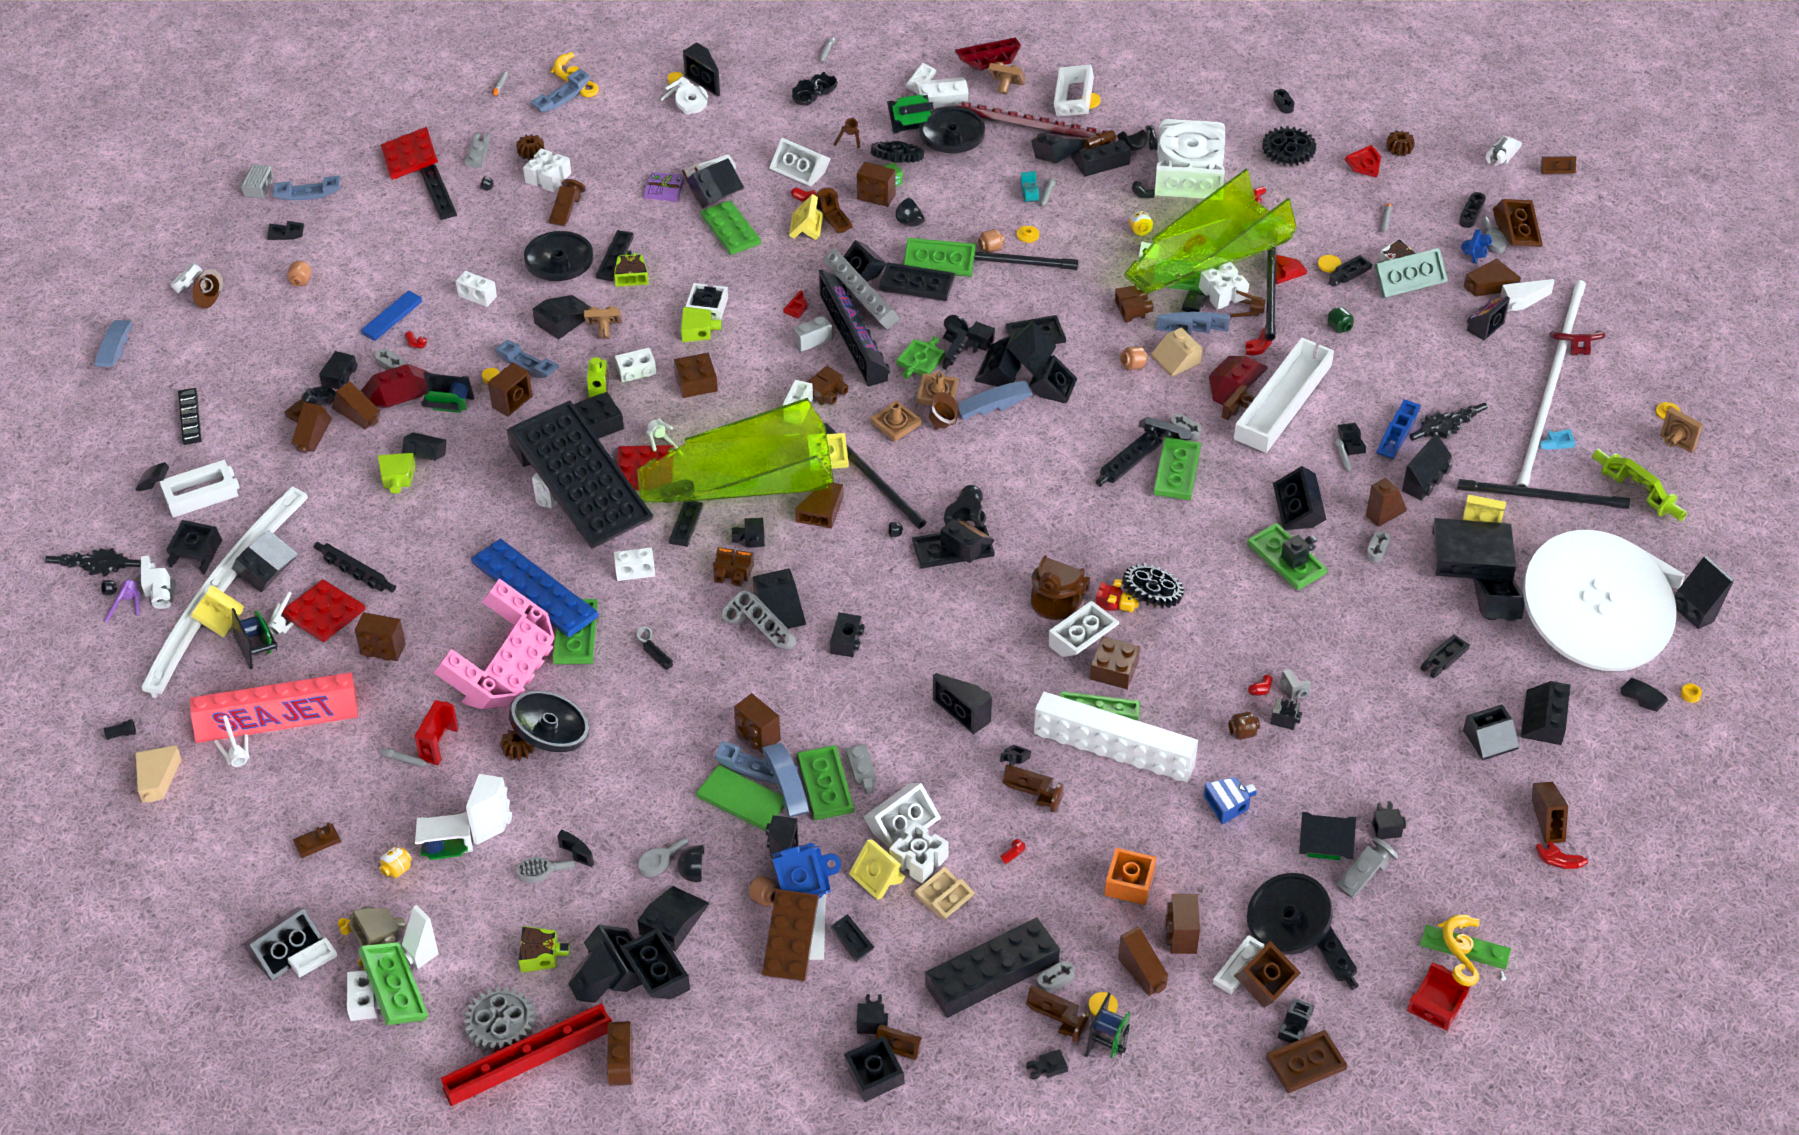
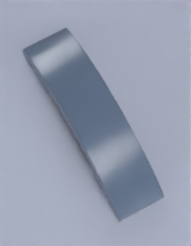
[530,69,590,112]
[273,175,341,200]
[495,339,559,378]
[715,741,799,784]
[762,743,809,817]

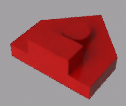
[1344,145,1381,177]
[1276,255,1307,284]

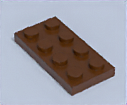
[762,889,819,982]

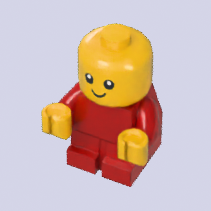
[1096,579,1139,613]

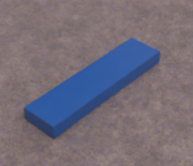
[361,290,422,341]

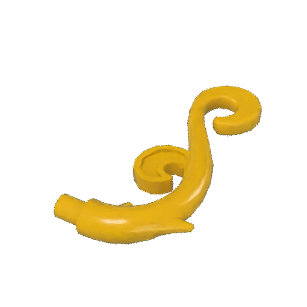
[551,52,599,97]
[1438,914,1480,986]

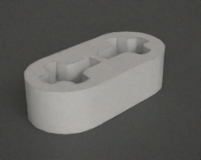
[375,349,404,370]
[1171,414,1202,440]
[1366,531,1390,562]
[1037,961,1075,993]

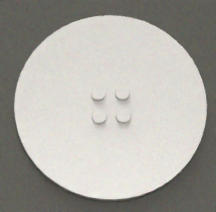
[1523,530,1676,671]

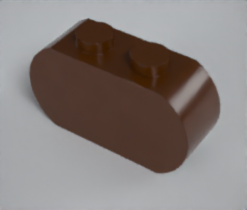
[607,1021,633,1086]

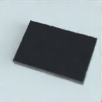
[1006,315,1066,344]

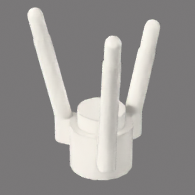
[661,77,690,101]
[646,418,683,455]
[267,591,294,636]
[214,715,250,767]

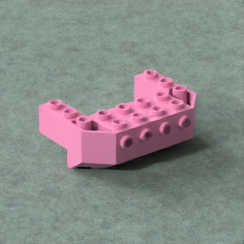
[433,579,555,709]

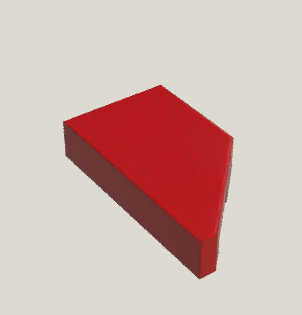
[783,290,808,319]

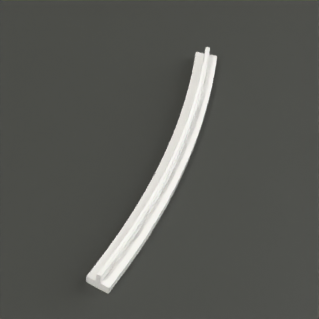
[142,486,308,698]

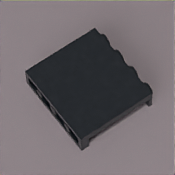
[1432,518,1516,582]

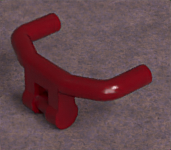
[1549,330,1606,355]

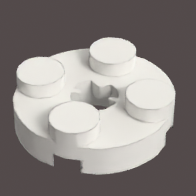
[675,83,708,115]
[171,262,203,293]

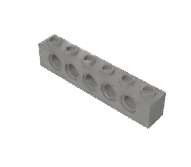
[822,248,900,330]

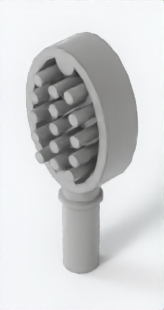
[1481,217,1507,253]
[638,837,689,877]
[516,857,575,883]

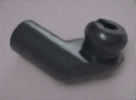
[1132,181,1154,198]

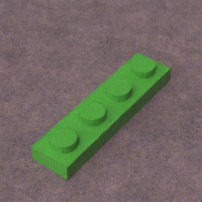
[1060,691,1141,721]
[1420,925,1511,970]

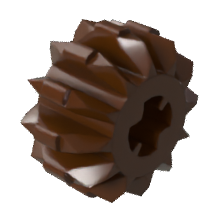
[1386,130,1415,157]
[516,134,545,161]
[500,729,535,761]

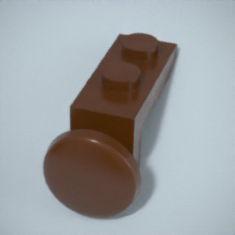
[549,179,586,226]
[815,187,853,233]
[1003,764,1064,812]
[1026,985,1089,1043]

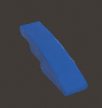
[1376,399,1421,459]

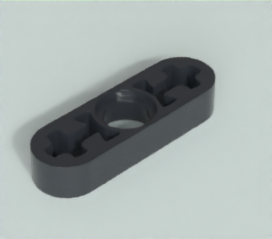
[1459,192,1486,228]
[302,386,336,405]

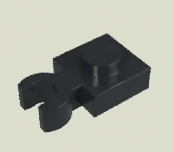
[1000,745,1031,766]
[1026,1049,1068,1079]

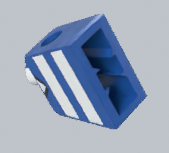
[1203,777,1256,824]

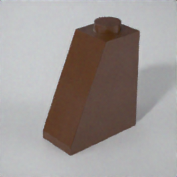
[1464,258,1521,296]
[332,381,380,429]
[292,402,332,453]
[1366,477,1407,527]
[795,481,844,529]
[1532,781,1568,844]
[1118,926,1168,996]

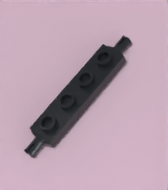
[1096,432,1163,487]
[314,542,396,593]
[1316,926,1359,990]

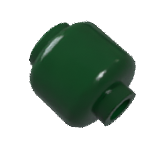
[1327,307,1354,333]

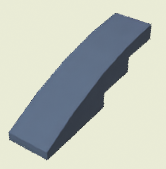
[1156,312,1230,336]
[95,320,132,367]
[957,380,1033,420]

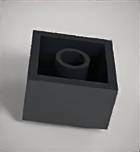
[844,1035,905,1102]

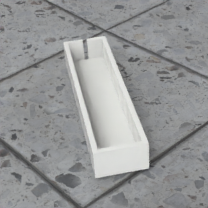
[1234,338,1334,453]
[1034,692,1198,783]

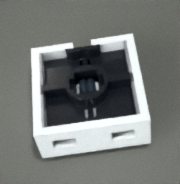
[686,283,728,320]

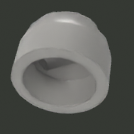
[636,626,653,643]

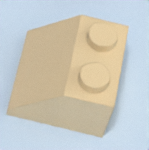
[1151,327,1203,376]

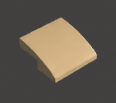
[914,866,976,920]

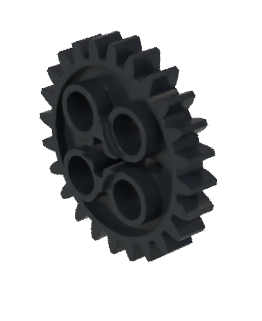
[1262,126,1317,166]
[870,141,924,163]
[1122,563,1184,609]

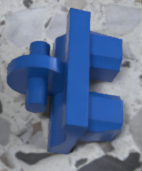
[1461,230,1492,263]

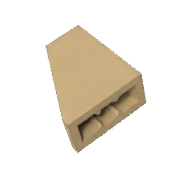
[136,745,181,803]

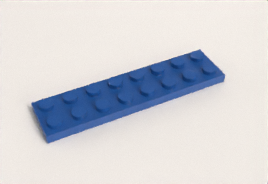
[471,538,599,638]

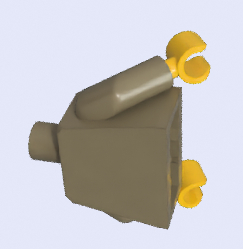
[338,906,406,970]

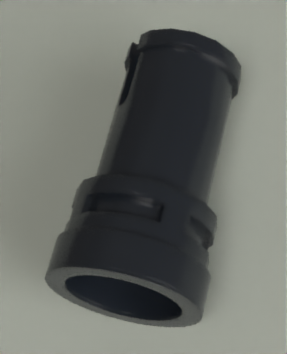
[104,719,136,740]

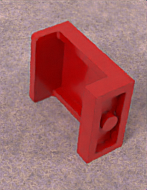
[414,700,459,766]
[1407,962,1471,1031]

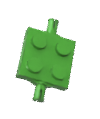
[896,336,945,379]

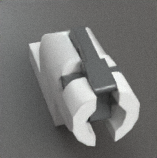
[1486,135,1522,166]
[141,555,176,609]

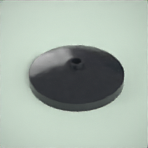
[919,106,985,153]
[524,231,594,281]
[509,691,589,752]
[1247,873,1333,955]

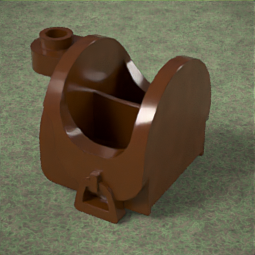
[1031,555,1090,620]

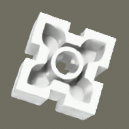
[523,149,571,192]
[1198,262,1249,310]
[889,822,949,884]

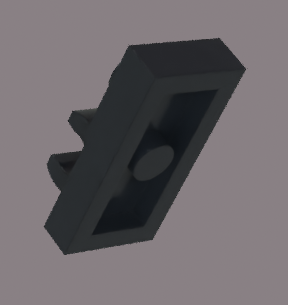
[830,914,874,962]

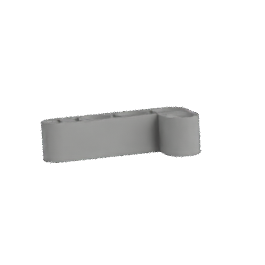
[722,590,796,650]

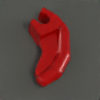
[1246,328,1272,356]
[1536,842,1588,869]

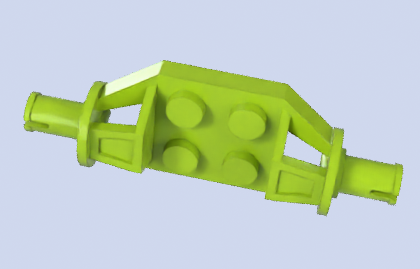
[1592,449,1687,522]

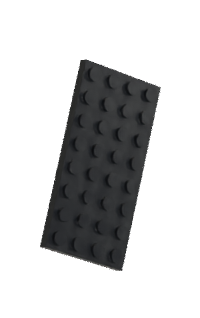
[508,400,653,549]

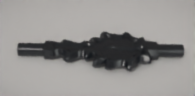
[1409,402,1488,441]
[45,548,141,577]

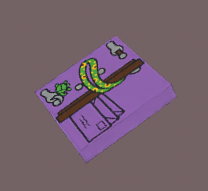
[644,172,684,202]

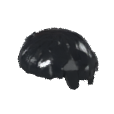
[811,72,838,95]
[792,79,818,106]

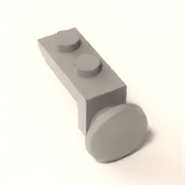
[1336,837,1399,898]

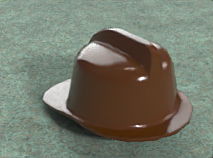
[192,269,224,308]
[929,392,958,430]

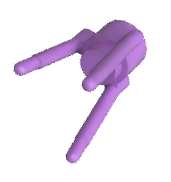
[104,580,141,622]

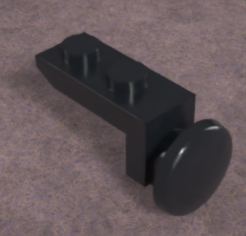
[942,315,969,370]

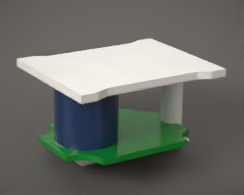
[415,812,473,860]

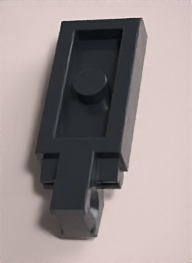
[1328,255,1373,287]

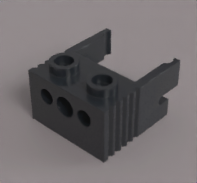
[166,520,222,575]

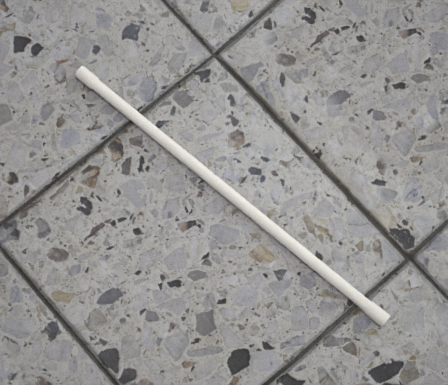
[1516,280,1586,487]

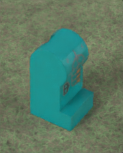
[1020,171,1039,202]

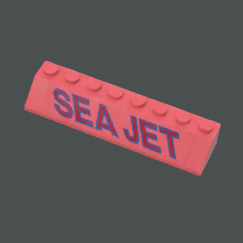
[190,672,358,743]

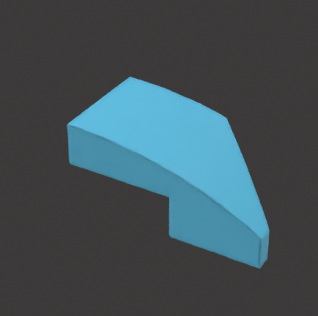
[1540,429,1576,449]

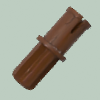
[1084,130,1116,149]

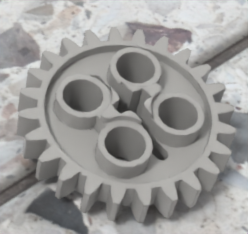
[464,986,537,1053]

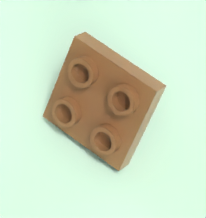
[989,62,1026,94]
[584,306,622,339]
[917,371,959,406]
[870,401,922,442]
[1660,407,1703,453]

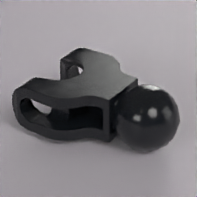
[944,485,986,528]

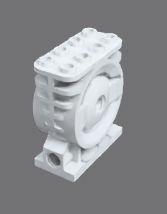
[1155,119,1226,199]

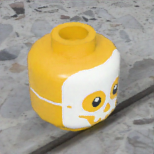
[1128,211,1153,236]
[379,847,412,878]

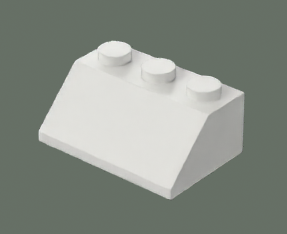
[915,77,969,108]
[769,138,831,186]
[1049,601,1119,657]
[466,774,512,844]
[863,783,941,849]

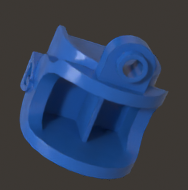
[772,843,841,899]

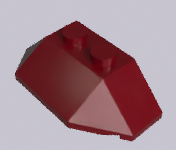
[955,37,1021,71]
[1209,356,1268,405]
[361,364,428,408]

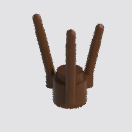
[834,117,860,148]
[1228,290,1266,318]

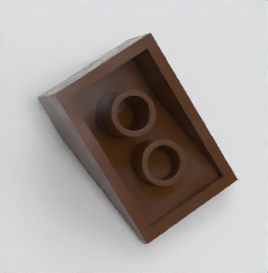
[1493,199,1543,247]

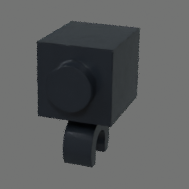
[965,321,995,353]
[732,517,765,548]
[1281,534,1317,569]
[1270,695,1303,730]
[1372,801,1406,840]
[856,994,888,1034]

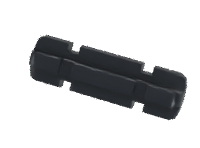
[1145,125,1158,150]
[643,640,673,670]

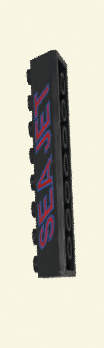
[819,269,890,387]

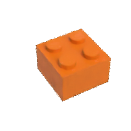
[1104,848,1157,905]

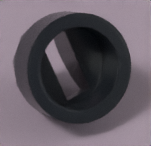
[480,176,494,191]
[888,522,903,537]
[101,580,117,595]

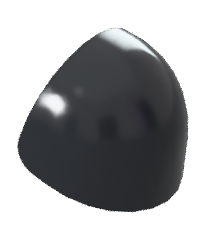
[1117,130,1147,151]
[896,198,925,227]
[678,845,705,882]

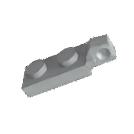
[846,744,876,794]

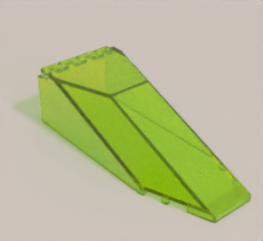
[1124,169,1297,294]
[637,398,834,503]

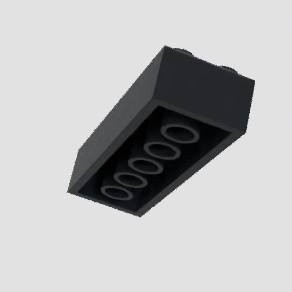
[506,392,624,467]
[925,917,1060,1018]

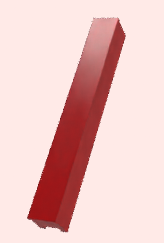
[441,1003,612,1106]

